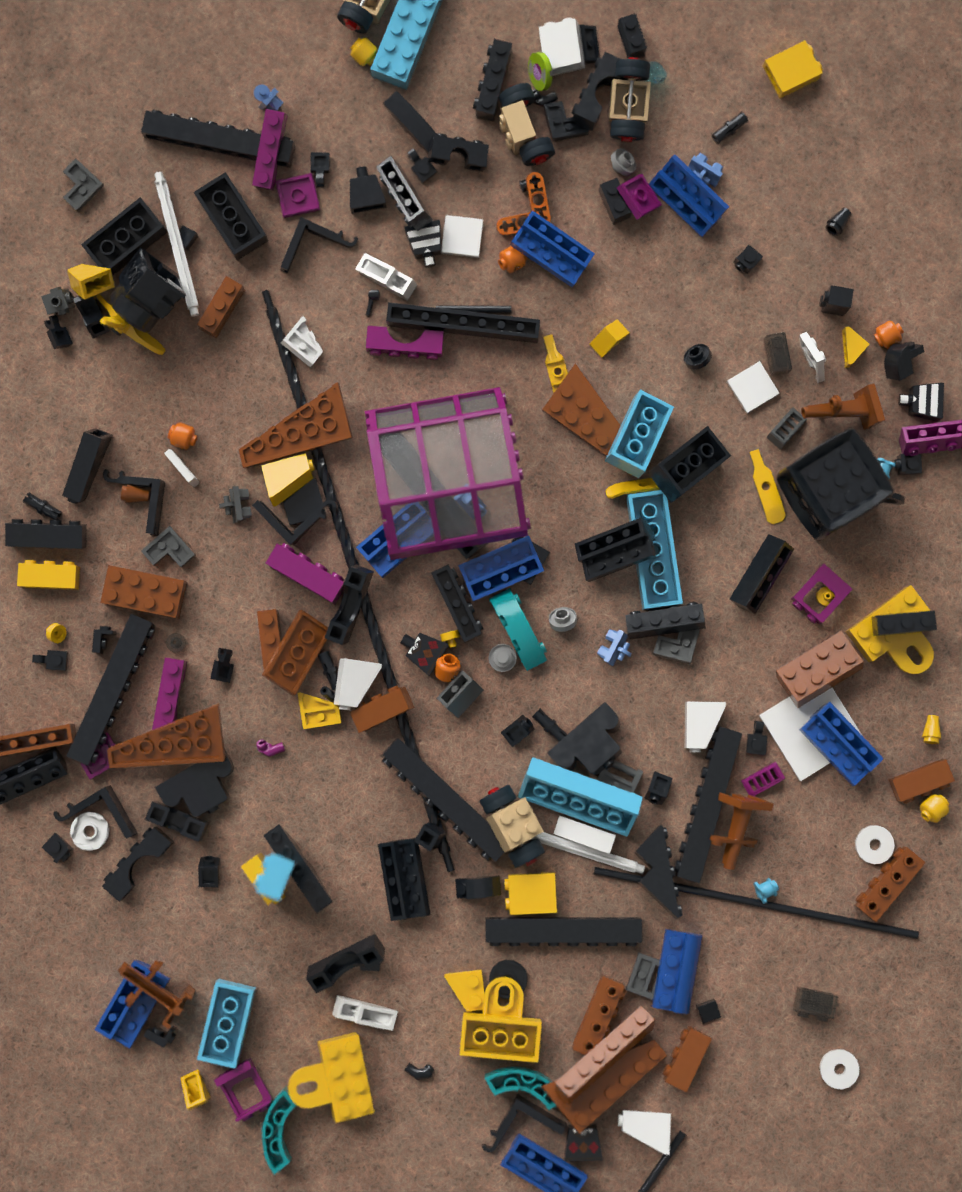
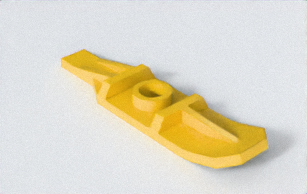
[543,335,568,393]
[749,449,786,524]
[605,478,660,499]

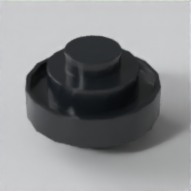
[684,344,712,370]

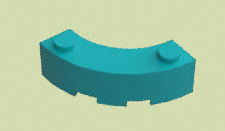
[489,588,547,671]
[485,1066,556,1110]
[262,1085,297,1175]

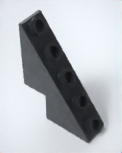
[263,824,333,913]
[634,825,682,919]

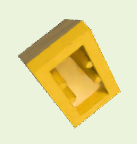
[589,319,630,358]
[842,327,869,368]
[180,1070,210,1110]

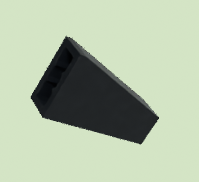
[62,428,113,504]

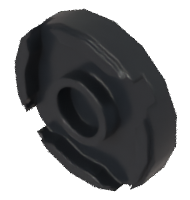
[489,959,528,999]

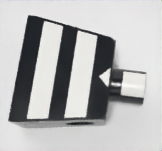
[404,220,441,268]
[898,383,944,422]

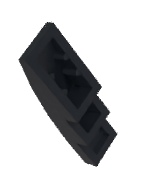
[382,91,437,153]

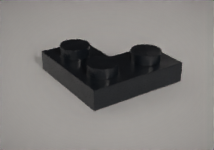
[543,101,589,142]

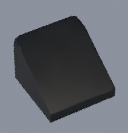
[179,225,198,251]
[696,999,721,1024]

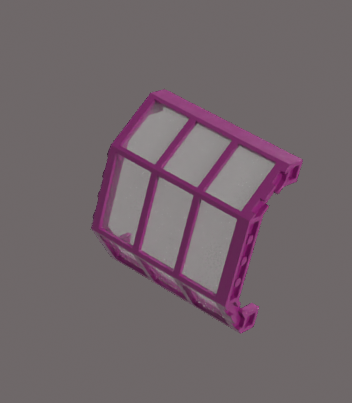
[365,387,531,560]

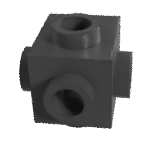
[41,287,75,316]

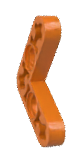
[496,172,551,235]

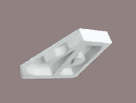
[281,316,323,367]
[800,332,826,383]

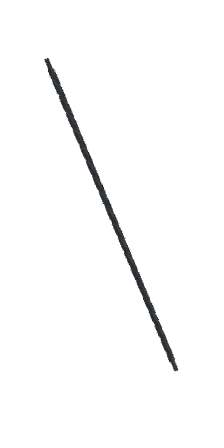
[262,290,455,872]

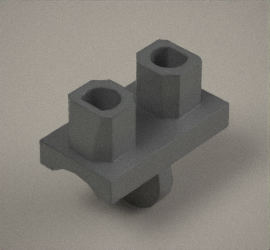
[219,486,252,523]

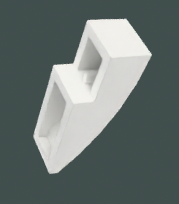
[356,253,417,301]
[553,815,616,854]
[332,995,398,1031]

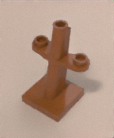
[801,383,885,430]
[710,793,774,870]
[117,960,195,1029]

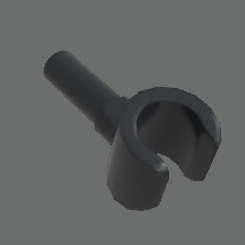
[366,290,379,316]

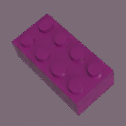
[265,543,345,605]

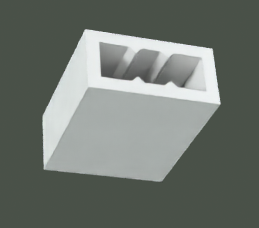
[539,18,585,76]

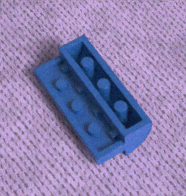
[649,154,729,237]
[509,210,595,287]
[356,502,441,578]
[458,535,544,601]
[799,702,884,787]
[652,929,703,1014]
[94,960,171,1049]
[501,1133,588,1192]

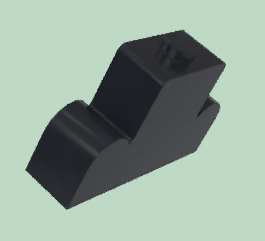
[547,702,622,777]
[155,748,234,817]

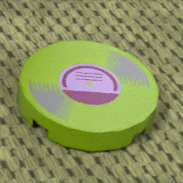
[528,52,553,91]

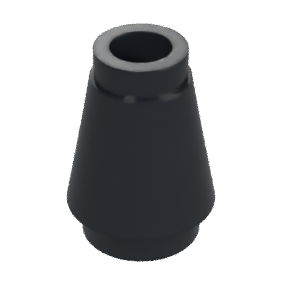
[826,208,852,236]

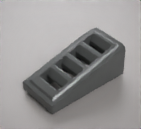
[766,407,807,449]

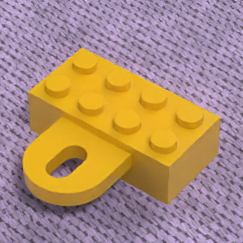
[845,585,934,674]
[459,977,542,1062]
[288,1032,374,1123]

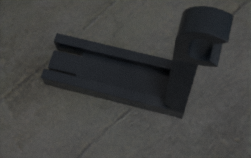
[280,217,358,274]
[103,469,165,536]
[252,500,338,545]
[53,785,138,839]
[482,1094,566,1152]

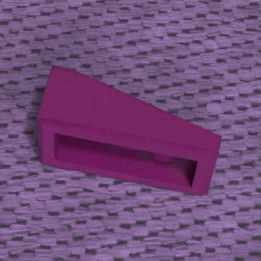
[741,762,785,796]

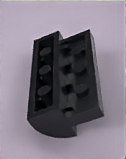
[575,517,656,582]
[378,838,431,921]

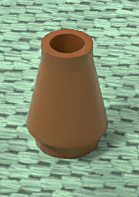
[121,484,149,503]

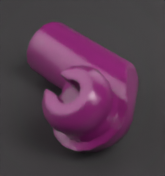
[256,739,285,757]

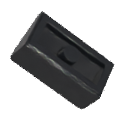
[579,24,600,64]

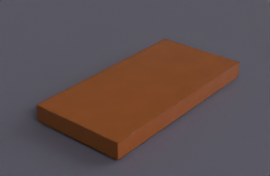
[262,610,328,696]

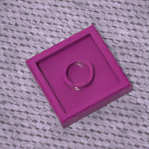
[275,173,320,218]
[617,173,662,220]

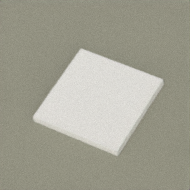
[759,688,862,781]

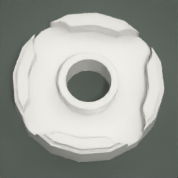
[70,812,110,851]
[855,825,895,864]
[820,1049,859,1089]

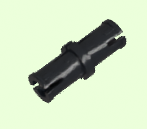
[711,112,748,144]
[23,492,62,520]
[318,651,338,691]
[532,708,568,743]

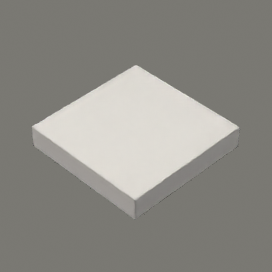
[441,215,483,258]
[727,361,779,414]
[164,449,199,488]

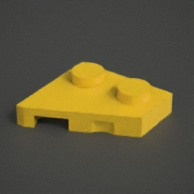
[298,692,342,729]
[444,969,484,1012]

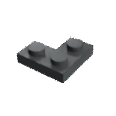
[63,158,104,212]
[141,526,196,568]
[653,629,701,665]

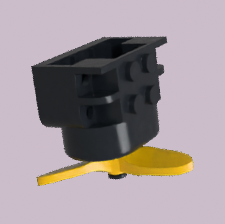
[96,247,186,355]

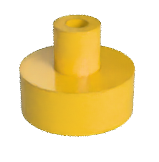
[816,587,835,606]
[46,623,67,643]
[440,630,460,648]

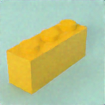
[17,560,80,590]

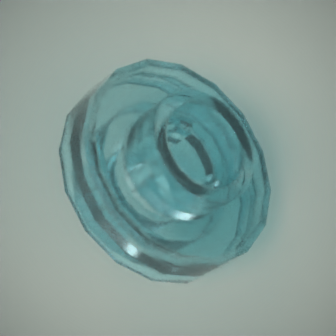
[645,61,667,85]

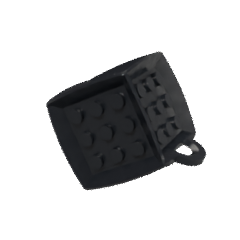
[776,428,905,540]

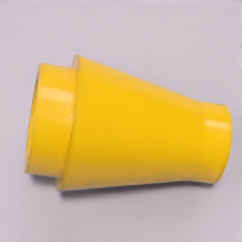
[922,715,941,744]

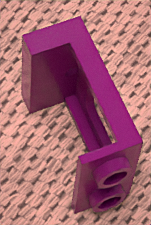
[790,564,853,624]
[214,1058,273,1122]

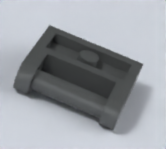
[596,760,643,793]
[626,952,660,1000]

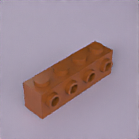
[854,846,926,922]
[572,974,626,1055]

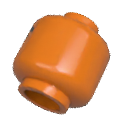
[498,246,527,273]
[874,321,904,349]
[168,422,198,450]
[434,654,461,682]

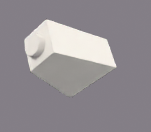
[334,658,382,711]
[685,702,726,752]
[618,1110,671,1155]

